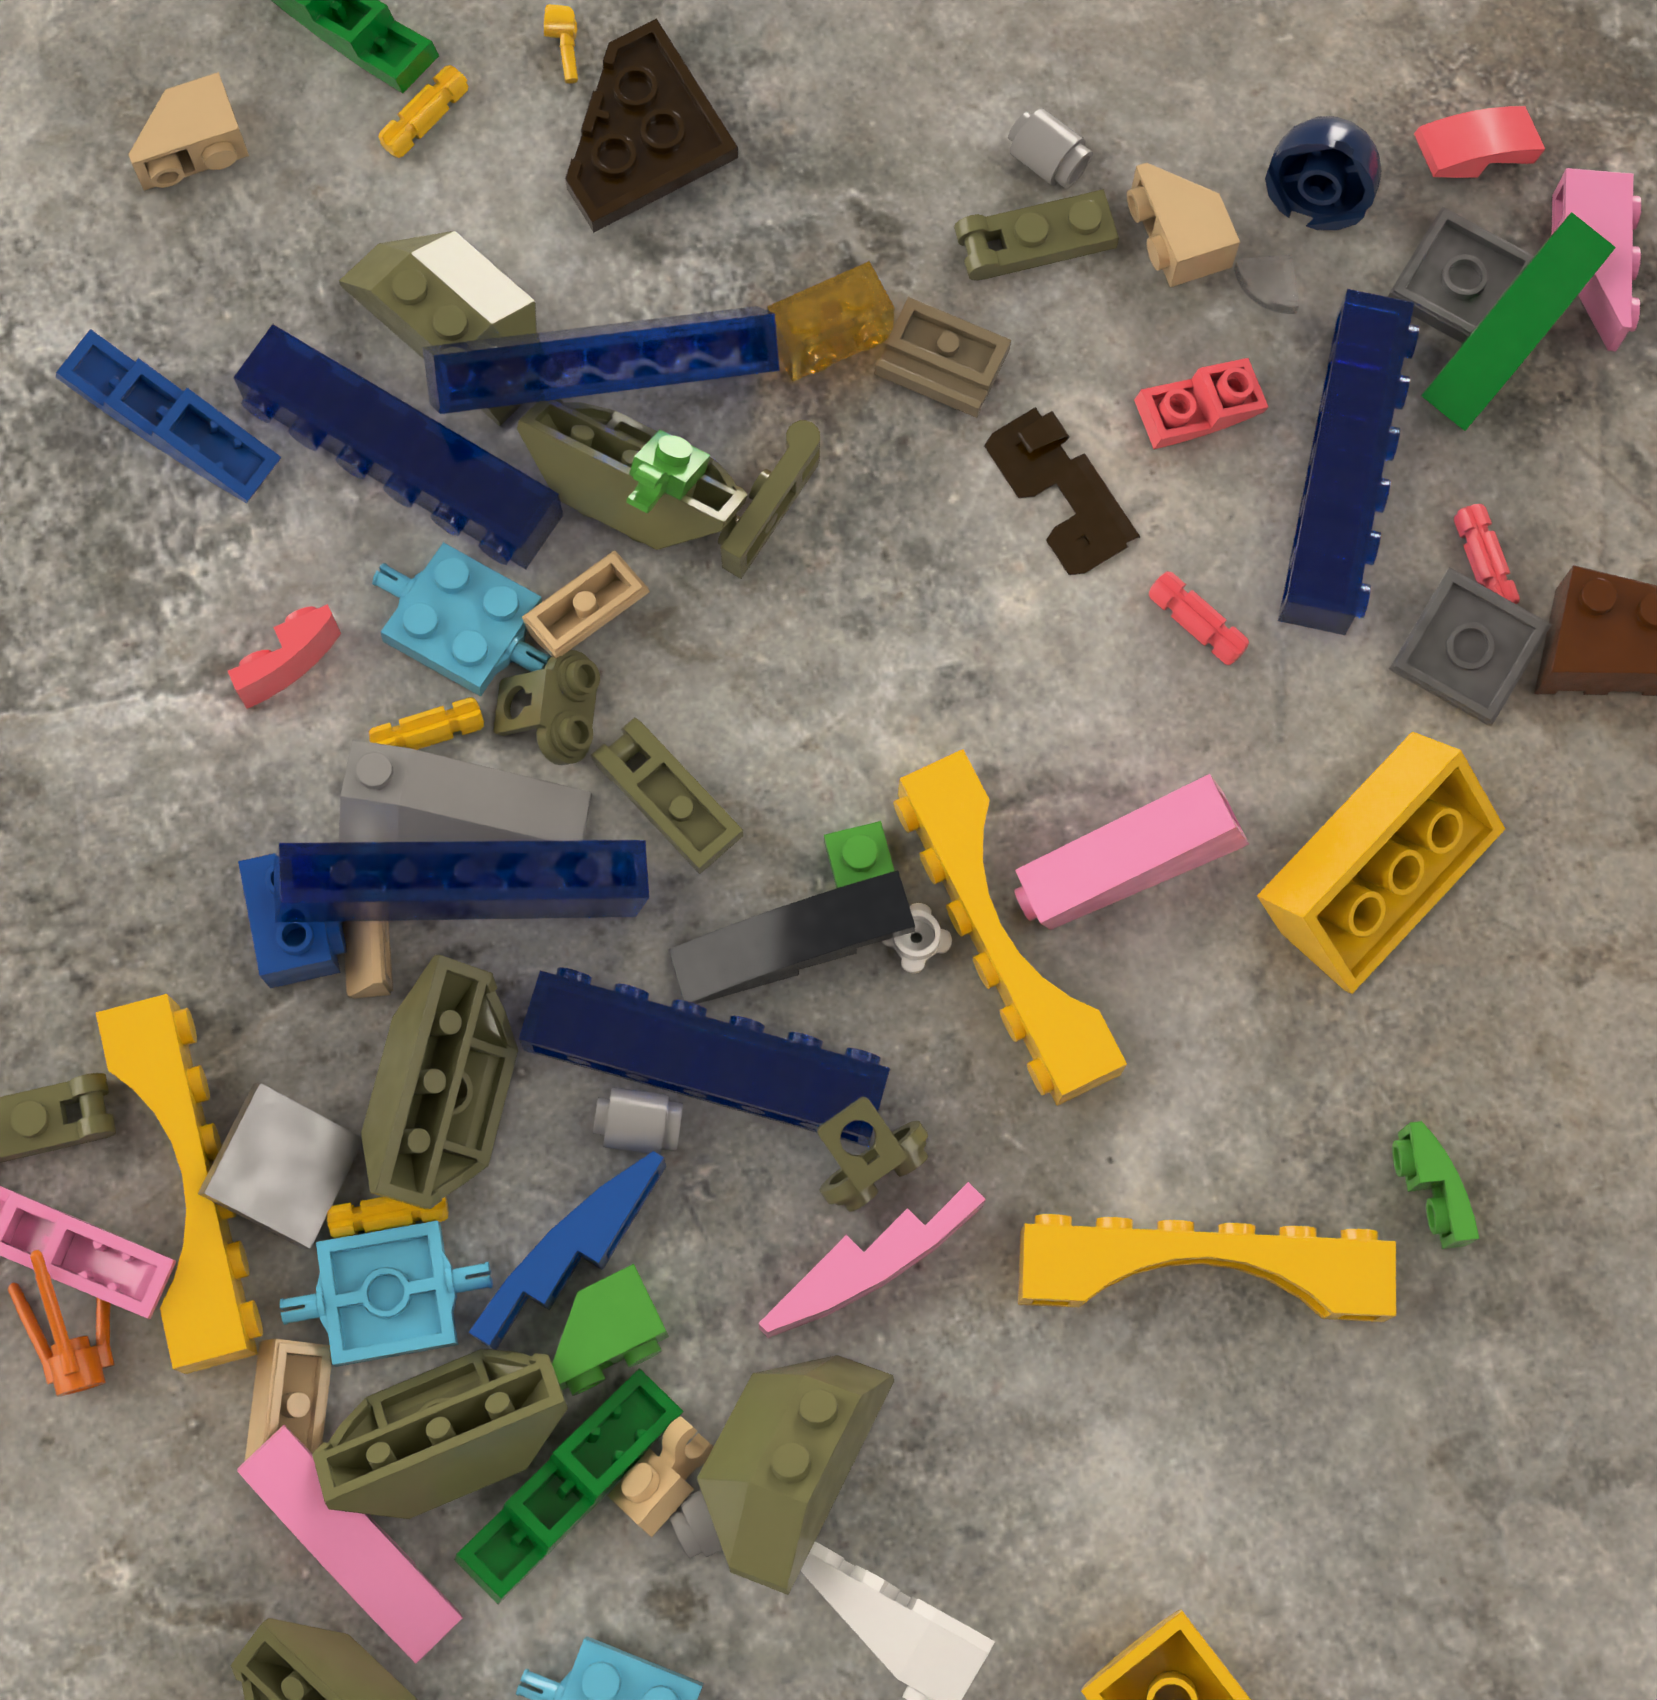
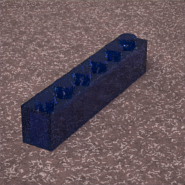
[1278,289,1419,635]
[422,306,780,414]
[233,324,563,569]
[273,840,649,923]
[519,967,890,1147]

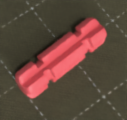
[1454,504,1520,605]
[1149,571,1249,665]

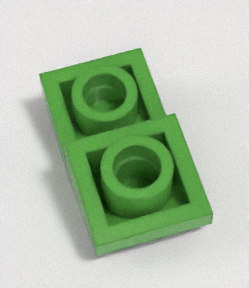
[1392,1121,1479,1249]

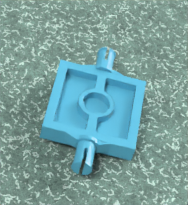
[372,542,552,697]
[280,1220,493,1367]
[516,1636,704,1700]

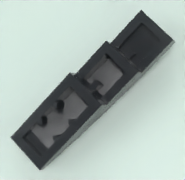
[669,870,915,1007]

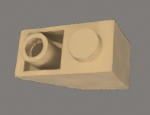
[128,72,249,191]
[1127,163,1240,287]

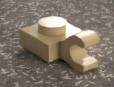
[607,1416,714,1537]

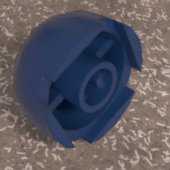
[1265,116,1382,230]

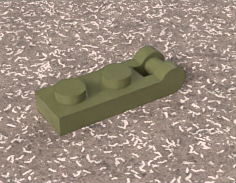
[954,189,1119,281]
[718,420,820,579]
[590,717,743,874]
[0,1073,116,1163]

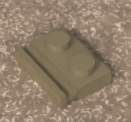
[874,297,1011,418]

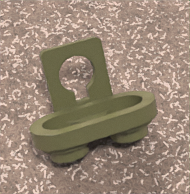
[494,650,600,765]
[817,1097,928,1212]

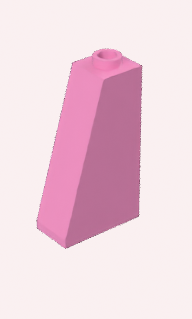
[1014,774,1249,930]

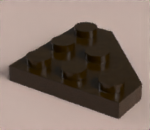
[565,18,738,233]

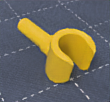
[544,4,578,84]

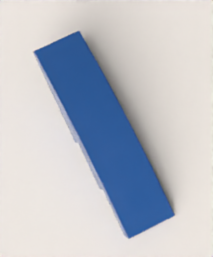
[56,329,281,503]
[468,1151,667,1350]

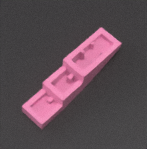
[759,1182,986,1338]
[0,1186,176,1319]
[237,1425,463,1664]

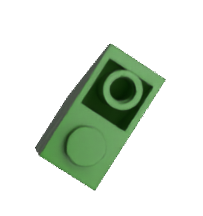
[552,1264,669,1396]

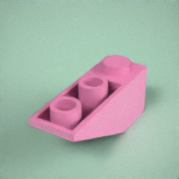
[1552,168,1641,351]

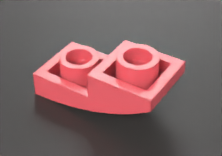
[1414,106,1545,178]
[1134,358,1268,449]
[228,604,341,709]

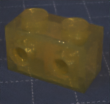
[767,261,895,382]

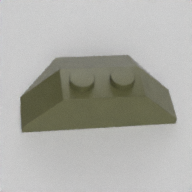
[339,231,539,426]
[517,394,748,550]
[361,955,518,1209]
[312,1349,568,1519]
[697,1355,894,1595]
[230,1618,418,1700]

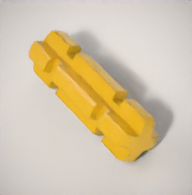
[378,65,469,158]
[368,697,484,750]
[327,1196,449,1239]

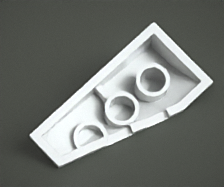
[800,1542,995,1700]

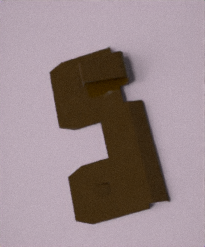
[984,407,1140,575]

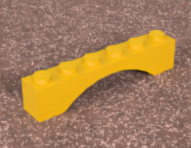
[893,749,1127,1106]
[96,994,263,1374]
[1018,1214,1396,1322]

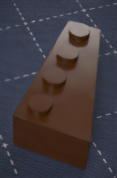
[1534,565,1657,696]

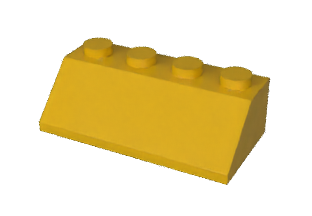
[1257,732,1505,994]

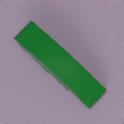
[271,0,439,93]
[1421,212,1616,431]
[454,1368,684,1605]

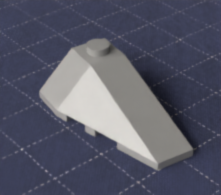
[338,740,592,880]

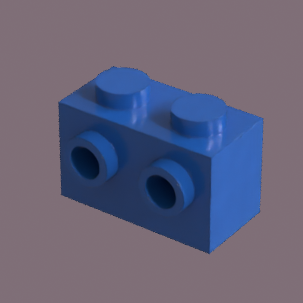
[238,846,347,988]

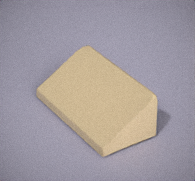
[522,550,650,659]
[341,866,393,999]
[245,1339,332,1461]

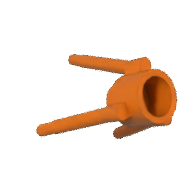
[8,1250,115,1397]

